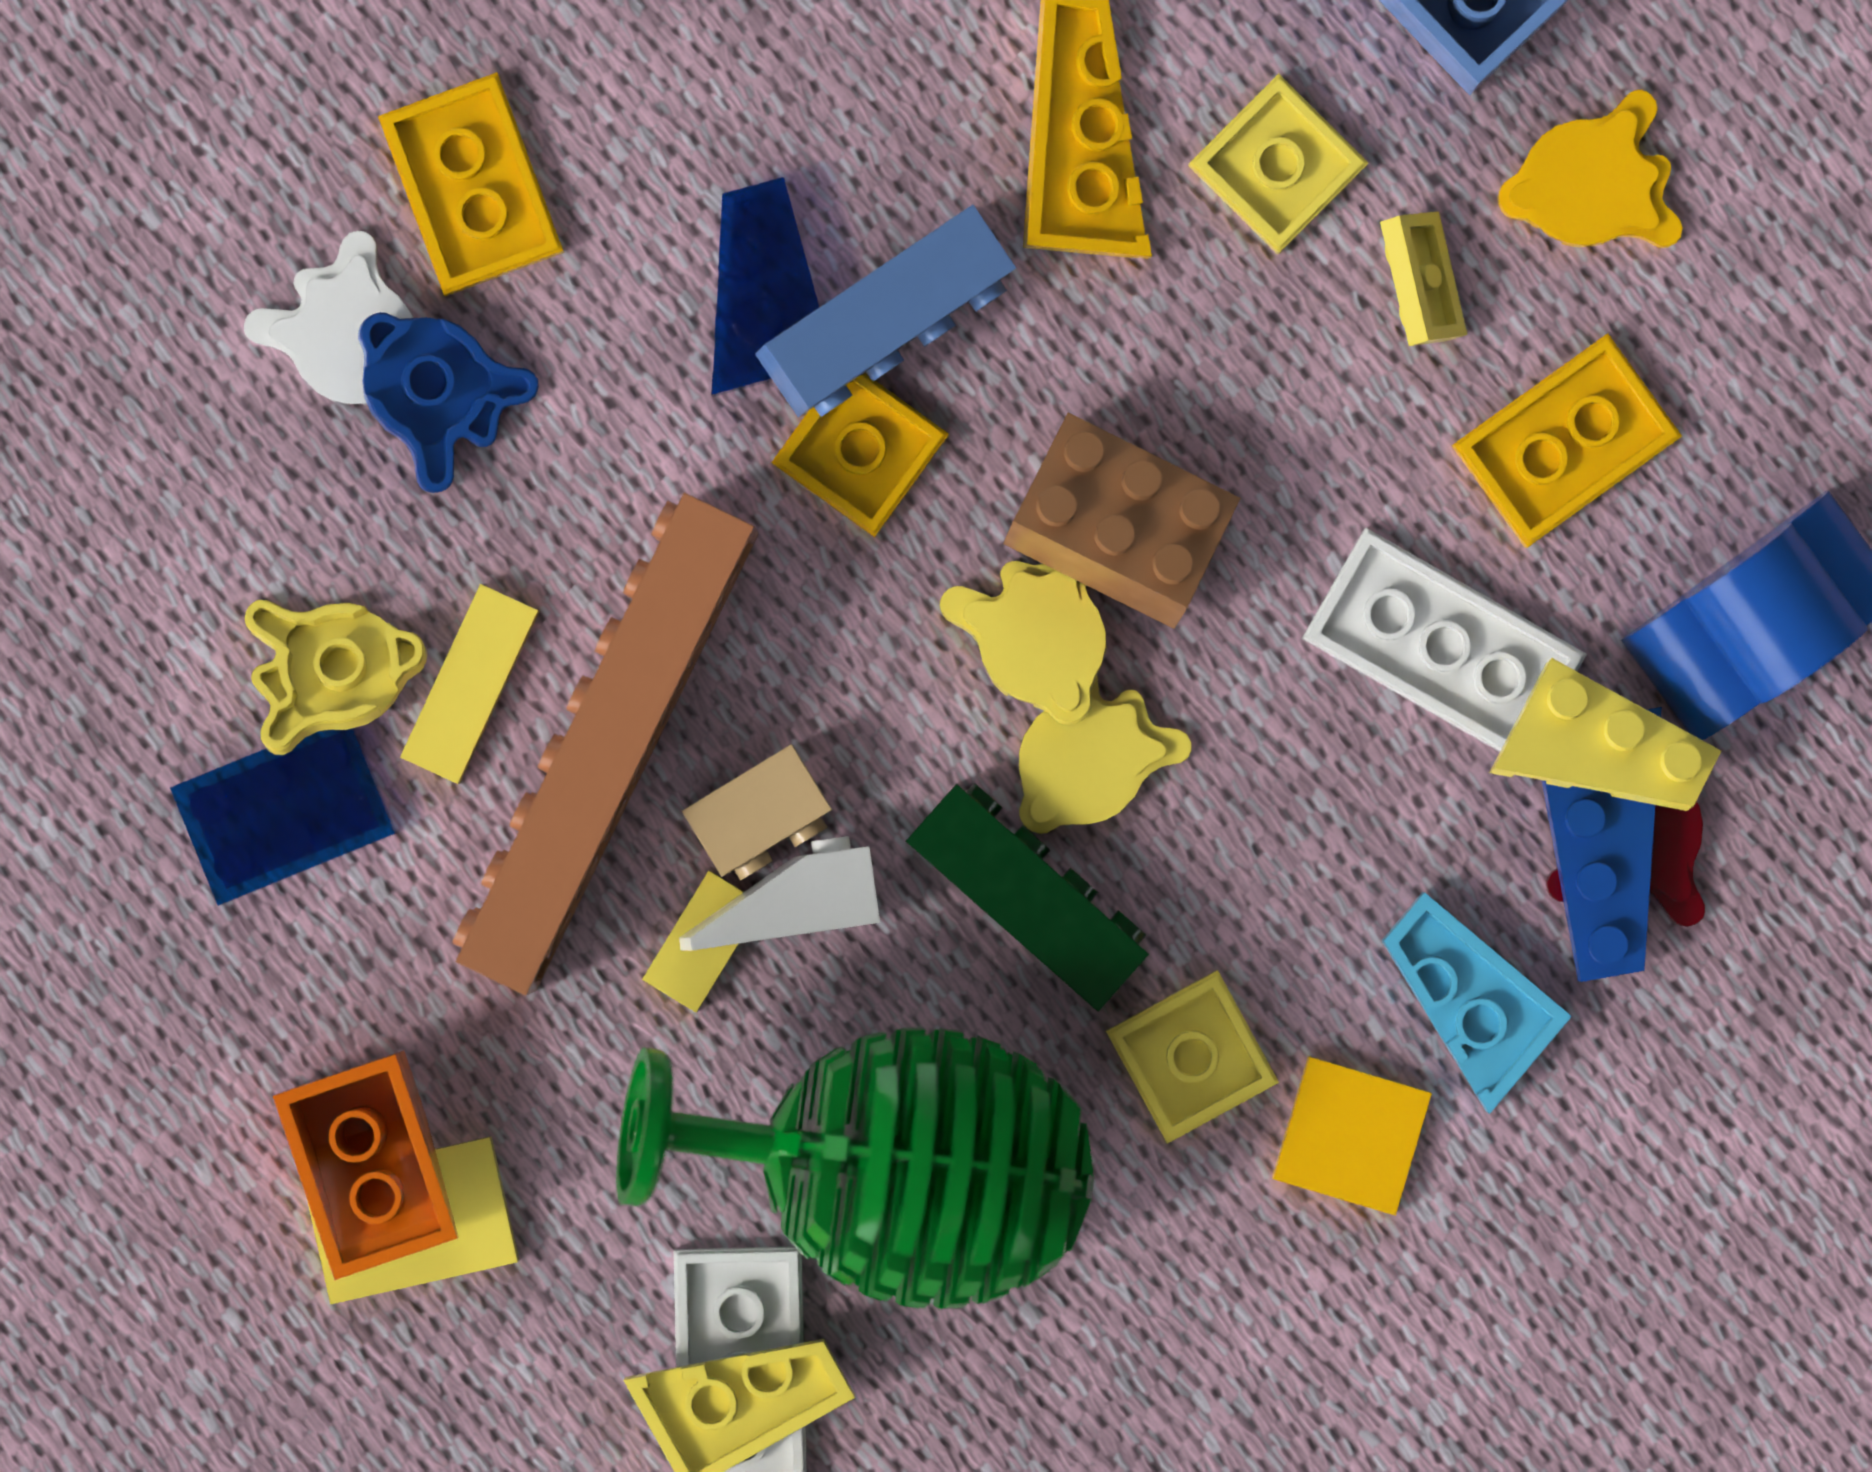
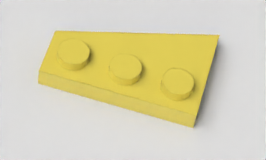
[1489,658,1721,811]
[623,1339,855,1472]

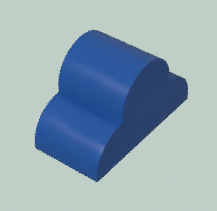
[1621,490,1872,740]

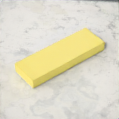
[400,584,540,784]

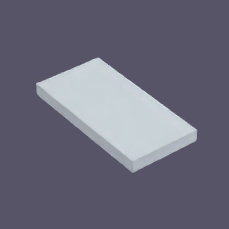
[1301,528,1587,752]
[673,1246,807,1472]

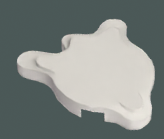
[244,231,414,405]

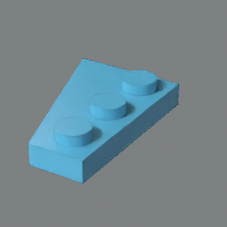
[1381,892,1572,1114]

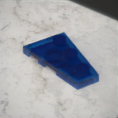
[711,177,819,397]

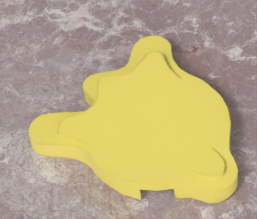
[940,561,1106,725]
[245,600,427,755]
[1019,675,1192,834]

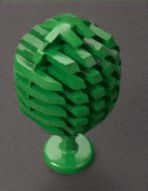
[616,1027,1094,1309]

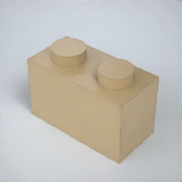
[682,744,832,881]

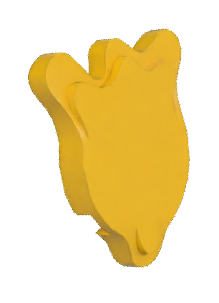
[1498,89,1683,248]

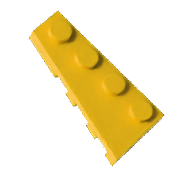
[1023,0,1152,259]

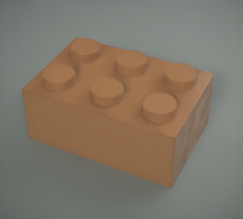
[1003,412,1241,629]

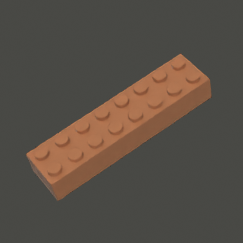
[452,492,759,996]

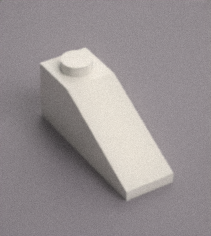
[679,836,880,951]

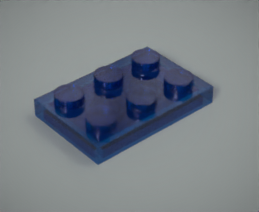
[170,728,397,906]

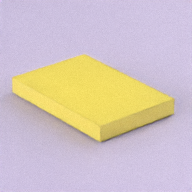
[307,1136,519,1305]

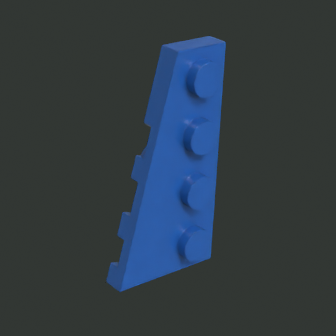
[1541,707,1662,982]

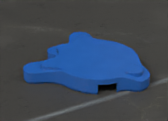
[358,312,539,493]

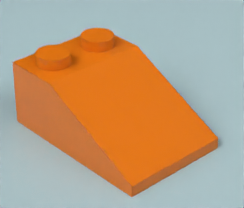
[273,1050,459,1280]

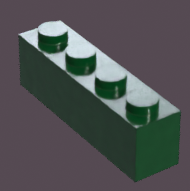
[905,783,1149,1012]

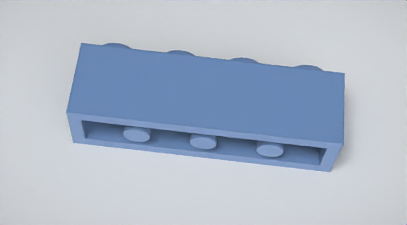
[755,204,1016,418]

